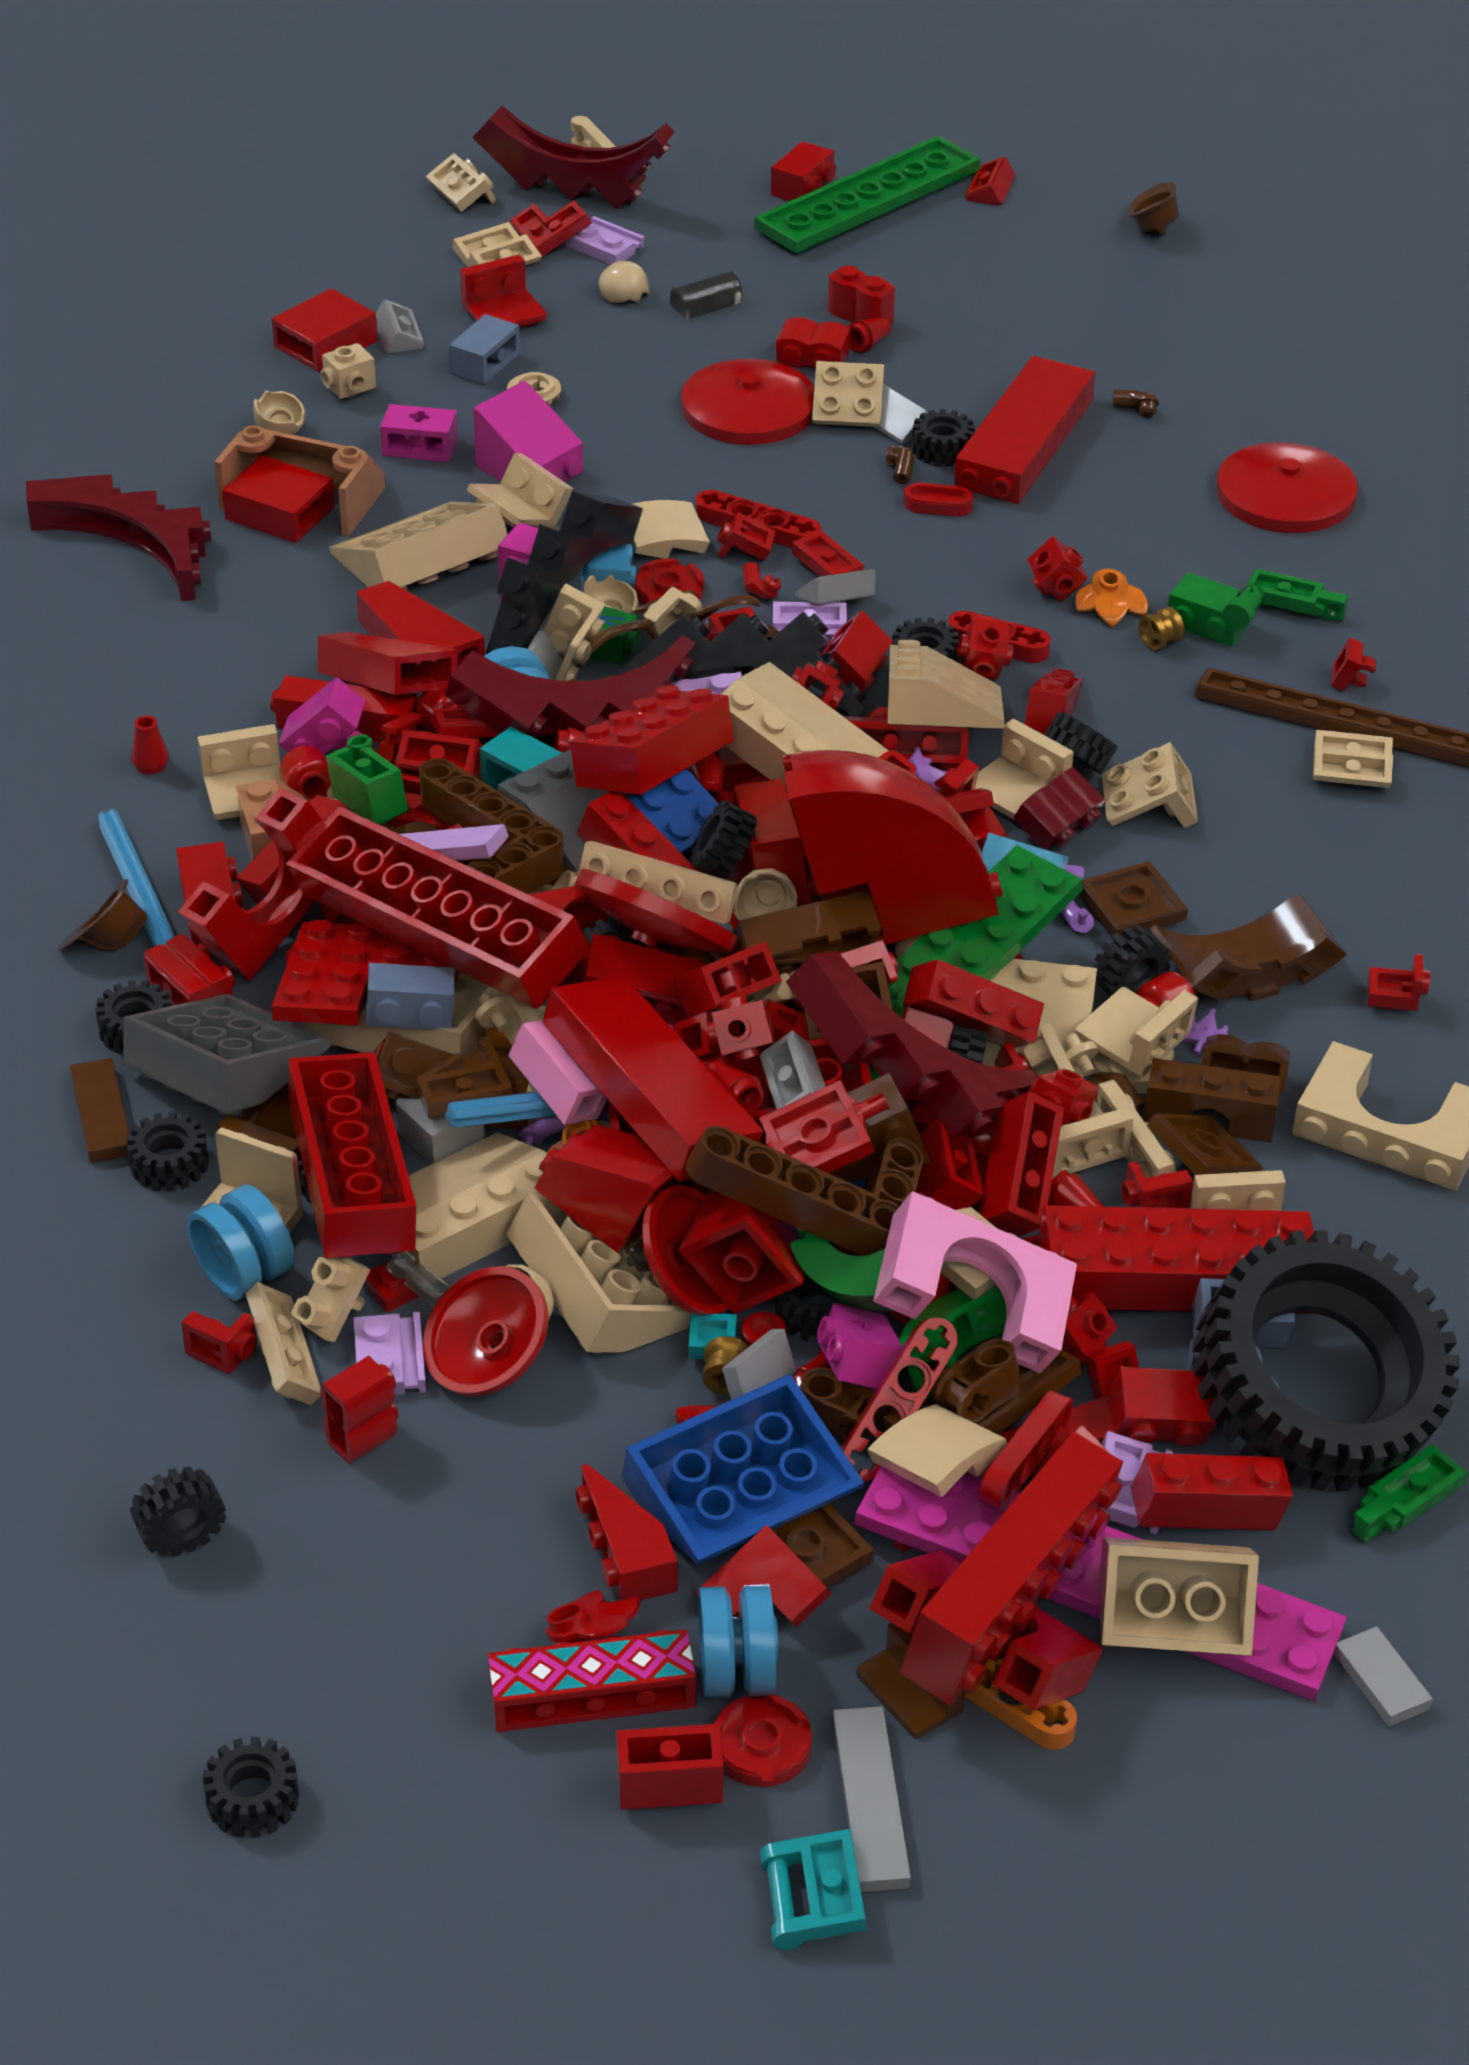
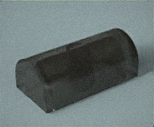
[670,271,743,319]

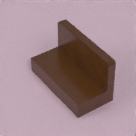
[856,1623,965,1739]

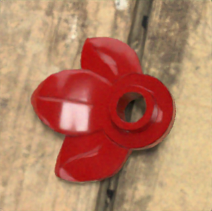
[546,1590,640,1643]

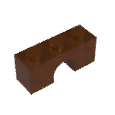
[1144,1058,1281,1143]

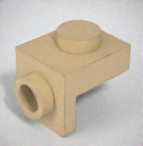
[643,586,706,641]

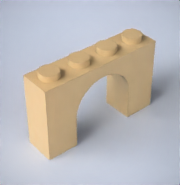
[1292,1041,1469,1191]

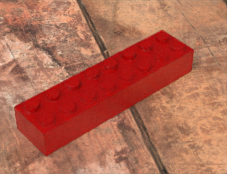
[286,806,591,1009]

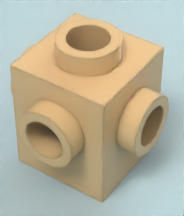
[320,343,376,399]

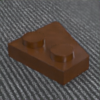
[417,1036,512,1118]

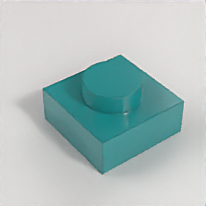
[688,1313,737,1359]

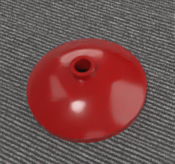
[642,1185,729,1316]
[423,1266,549,1397]

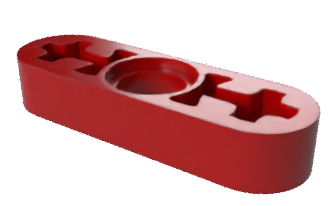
[948,611,1051,663]

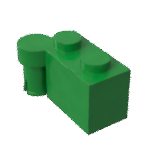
[1168,572,1265,646]
[326,734,408,824]

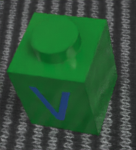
[590,607,642,666]

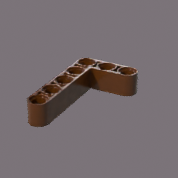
[419,758,564,894]
[686,1126,923,1256]

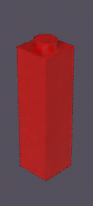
[270,675,417,743]

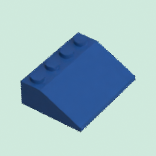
[622,1374,864,1565]

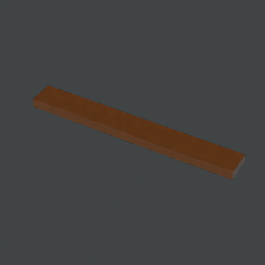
[1195,668,1469,767]

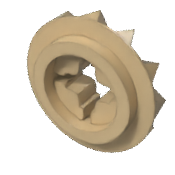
[507,372,561,406]

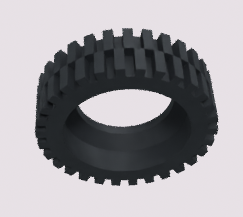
[1192,1230,1460,1491]

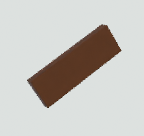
[70,1058,129,1163]

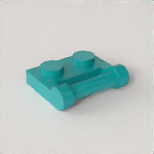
[759,1829,868,1950]

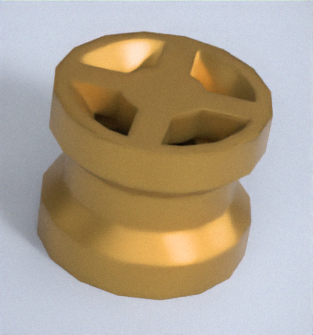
[1138,606,1185,651]
[703,1336,748,1395]

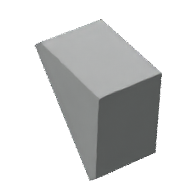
[396,1097,485,1164]

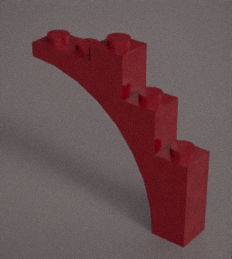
[472,105,675,209]
[26,474,212,601]
[445,635,695,739]
[786,951,1038,1138]

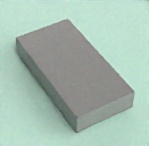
[722,1329,796,1400]
[1334,1626,1433,1727]

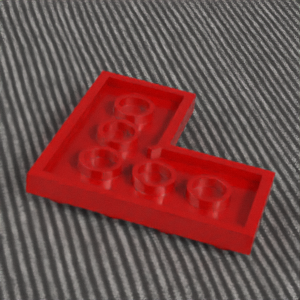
[272,920,460,1025]

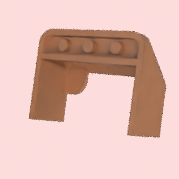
[215,425,386,537]

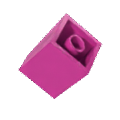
[473,381,583,482]

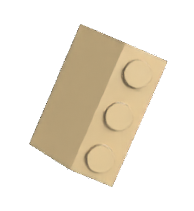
[1099,1537,1259,1656]

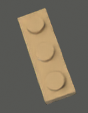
[1097,1080,1176,1178]
[246,1282,321,1405]

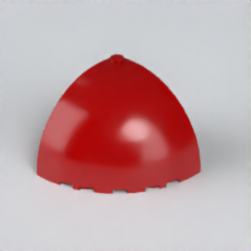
[783,750,1003,944]

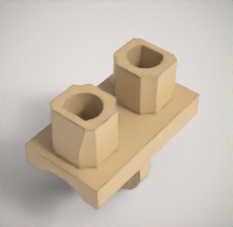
[476,986,546,1046]
[1022,1021,1099,1076]
[291,1257,371,1343]

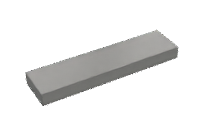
[832,1706,911,1892]

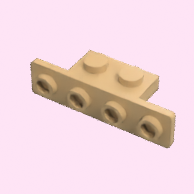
[578,841,737,924]

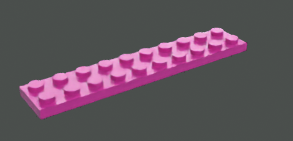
[854,1466,1347,1702]

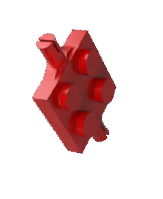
[759,1080,890,1173]

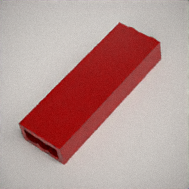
[954,355,1096,504]
[542,975,763,1181]

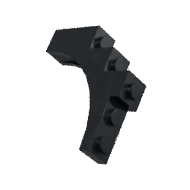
[485,491,643,655]
[616,612,867,716]

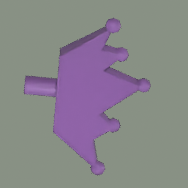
[909,747,946,792]
[1182,1008,1229,1056]

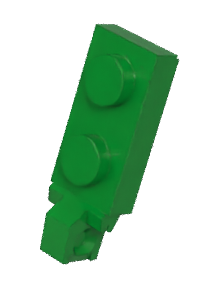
[1245,569,1348,621]
[1351,1444,1468,1543]

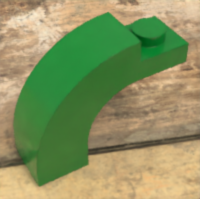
[789,1227,892,1312]
[899,1285,1006,1400]

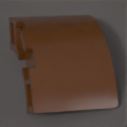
[1150,894,1347,1001]

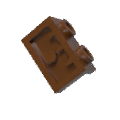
[378,1031,464,1100]

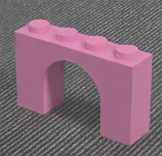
[508,1020,673,1125]
[873,1191,1077,1373]

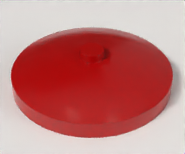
[681,359,814,445]
[1216,442,1358,533]
[574,869,738,954]

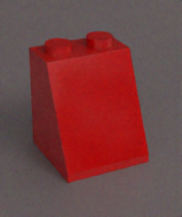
[534,1124,683,1253]
[679,1189,804,1314]

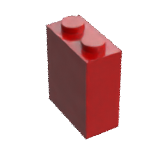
[271,288,378,372]
[222,455,335,543]

